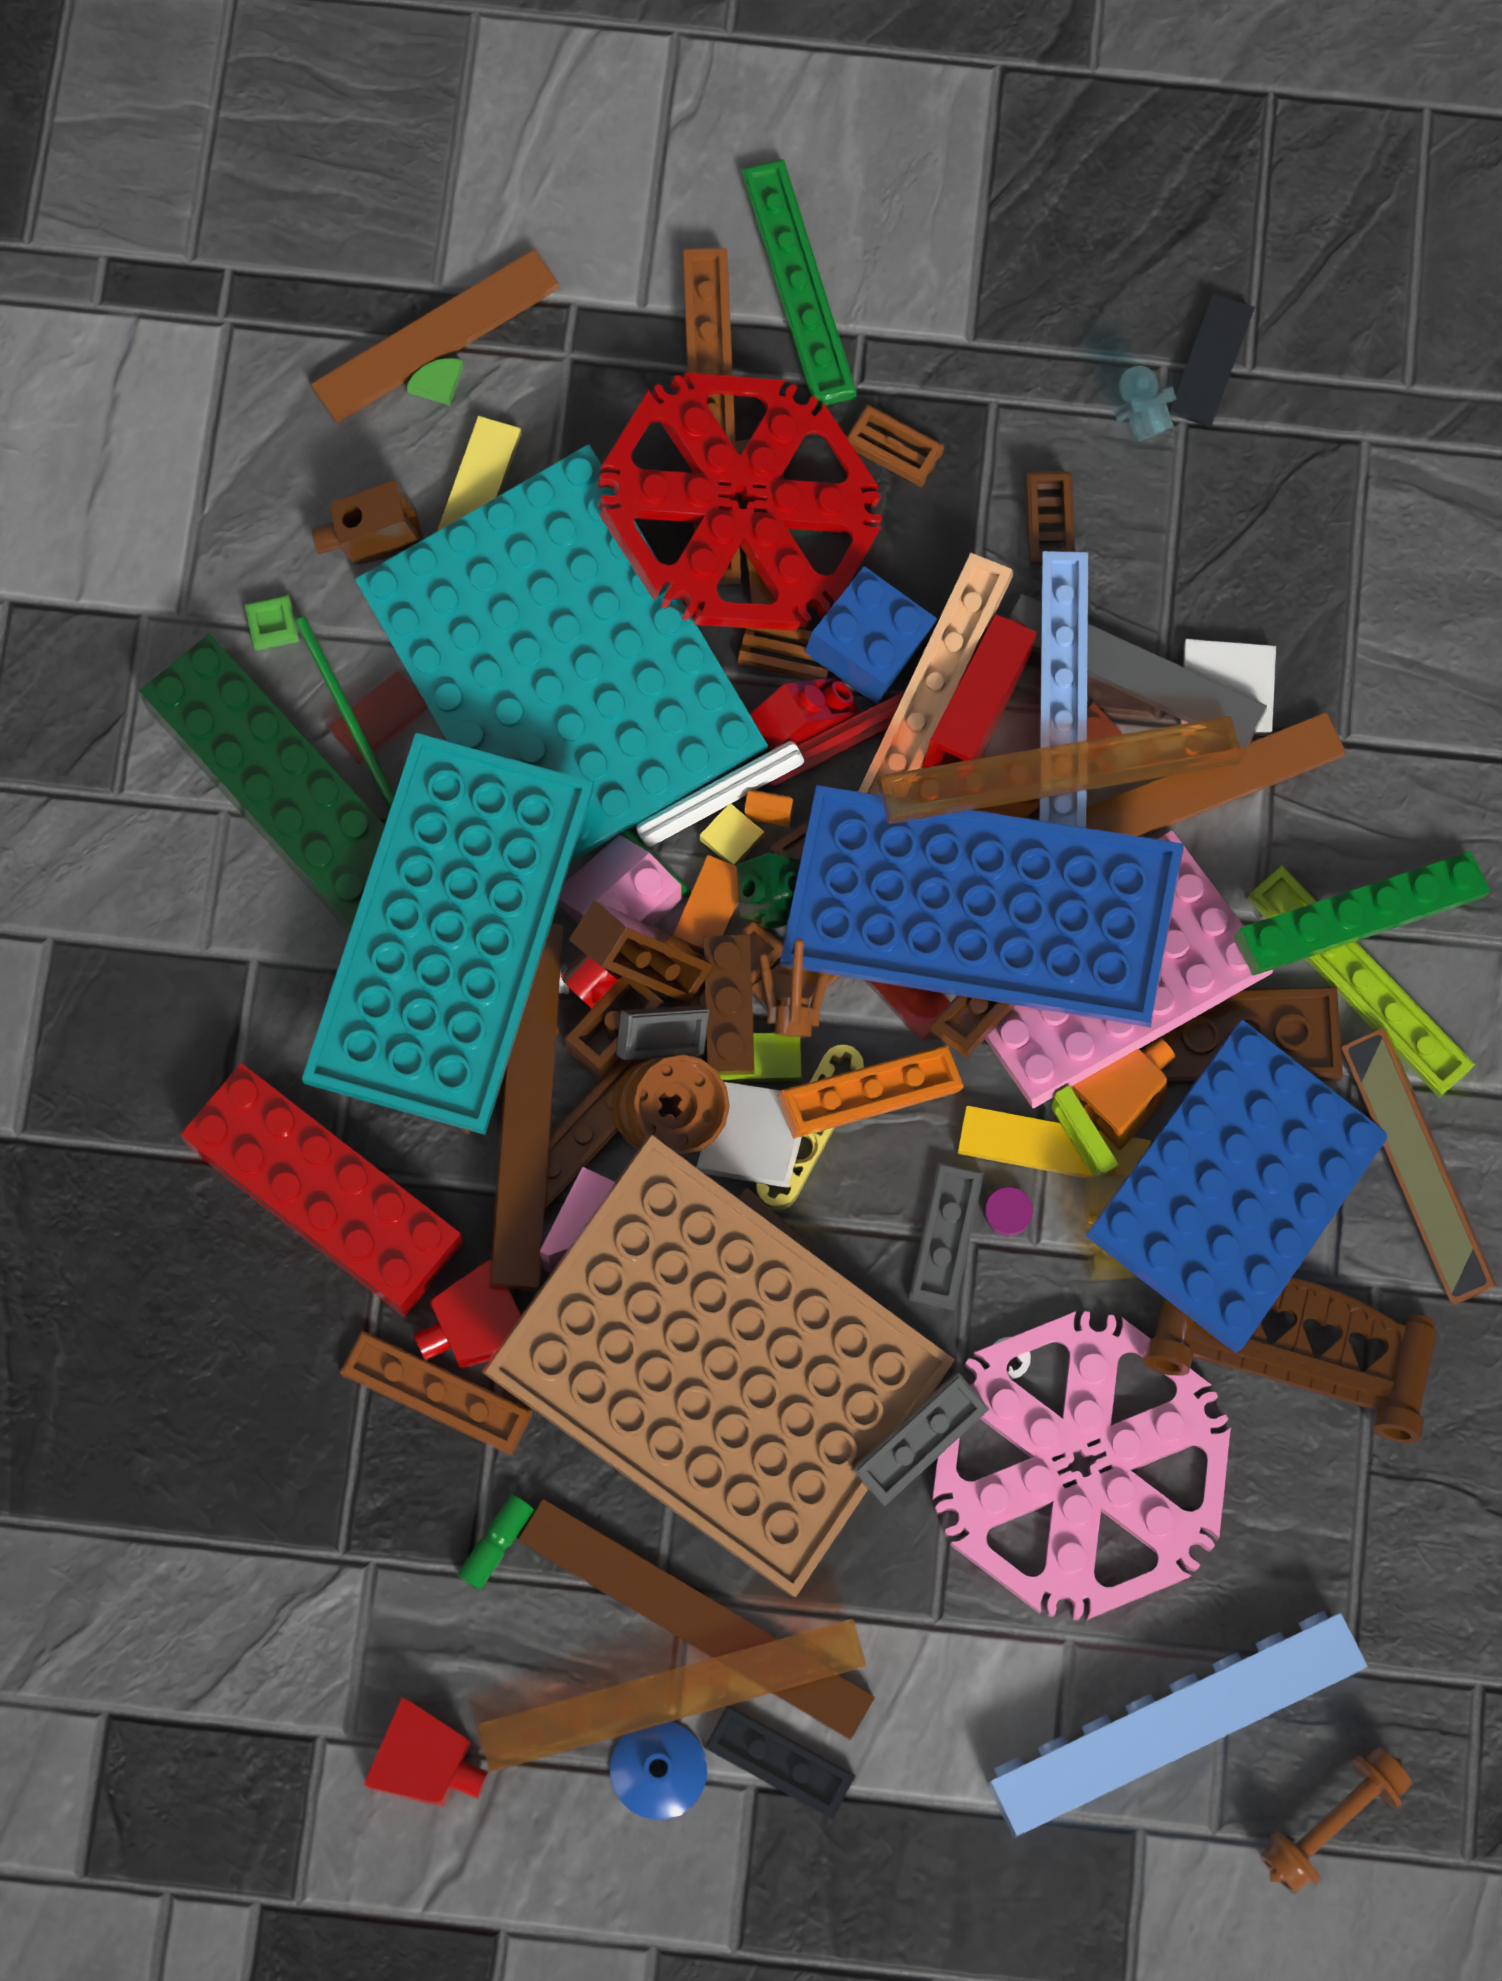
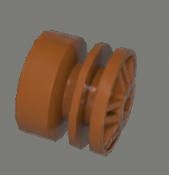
[612,1055,730,1155]

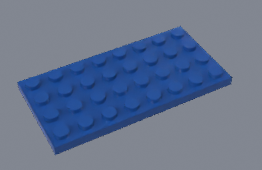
[780,785,1184,1028]

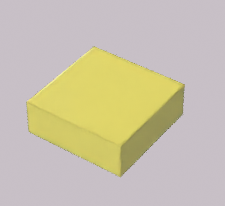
[700,804,764,866]

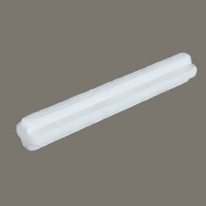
[636,741,804,847]

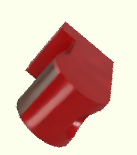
[561,952,623,1009]

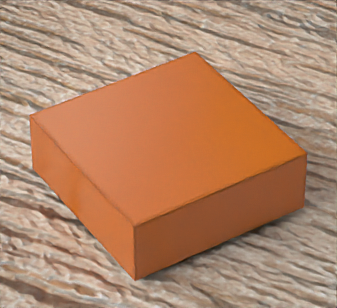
[745,790,793,828]

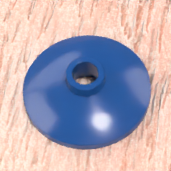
[610,1720,707,1820]

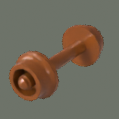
[1260,1746,1413,1894]

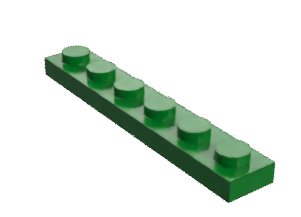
[1233,851,1491,976]

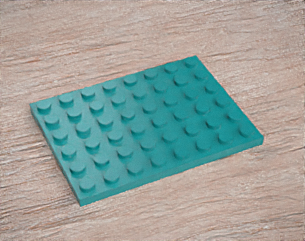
[355,444,768,862]

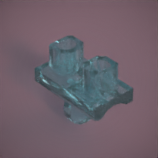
[1114,366,1176,442]

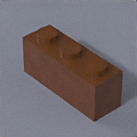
[569,900,714,1004]

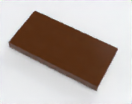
[1160,987,1343,1085]

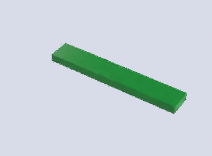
[742,159,857,408]

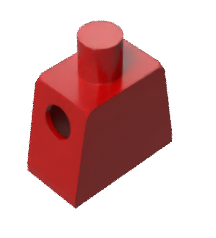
[413,1259,521,1368]
[364,1698,489,1807]

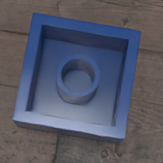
[805,566,938,704]

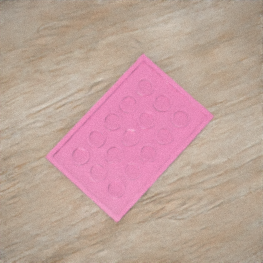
[955,831,1273,1108]

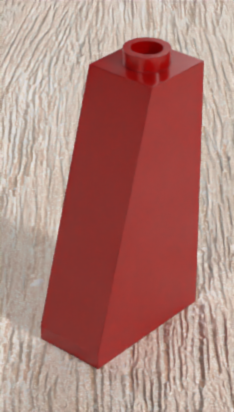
[918,614,1037,804]

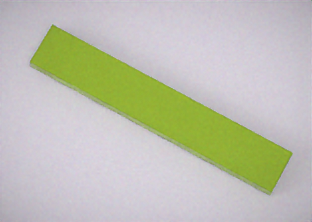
[1247,866,1475,1098]

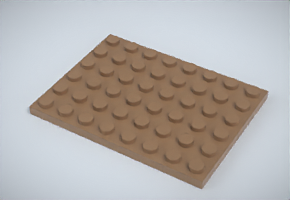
[482,1135,955,1597]

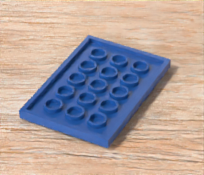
[1085,1020,1387,1353]

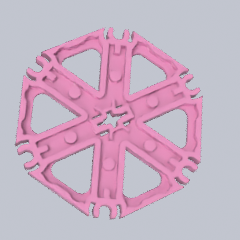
[932,1311,1231,1620]

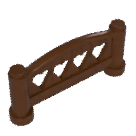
[1143,1276,1437,1444]

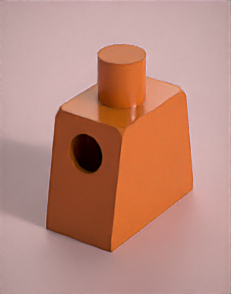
[1071,1037,1175,1150]

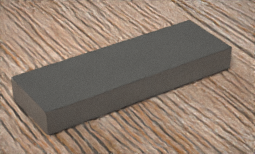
[909,1162,984,1311]
[850,1373,990,1506]

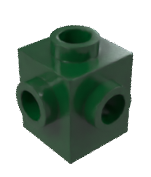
[736,853,801,928]

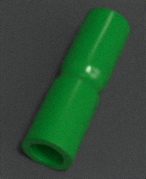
[457,1494,535,1591]

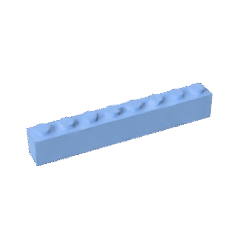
[988,1611,1368,1838]

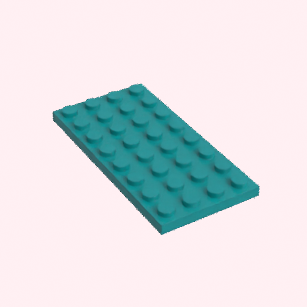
[302,733,594,1135]

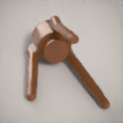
[759,938,830,1037]

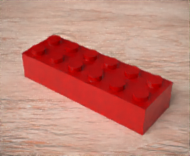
[181,1063,464,1318]

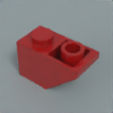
[750,677,860,751]

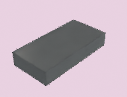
[616,1005,709,1060]

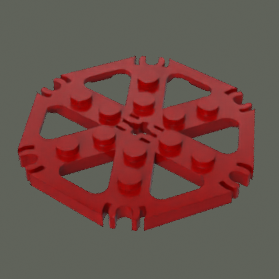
[597,372,882,631]

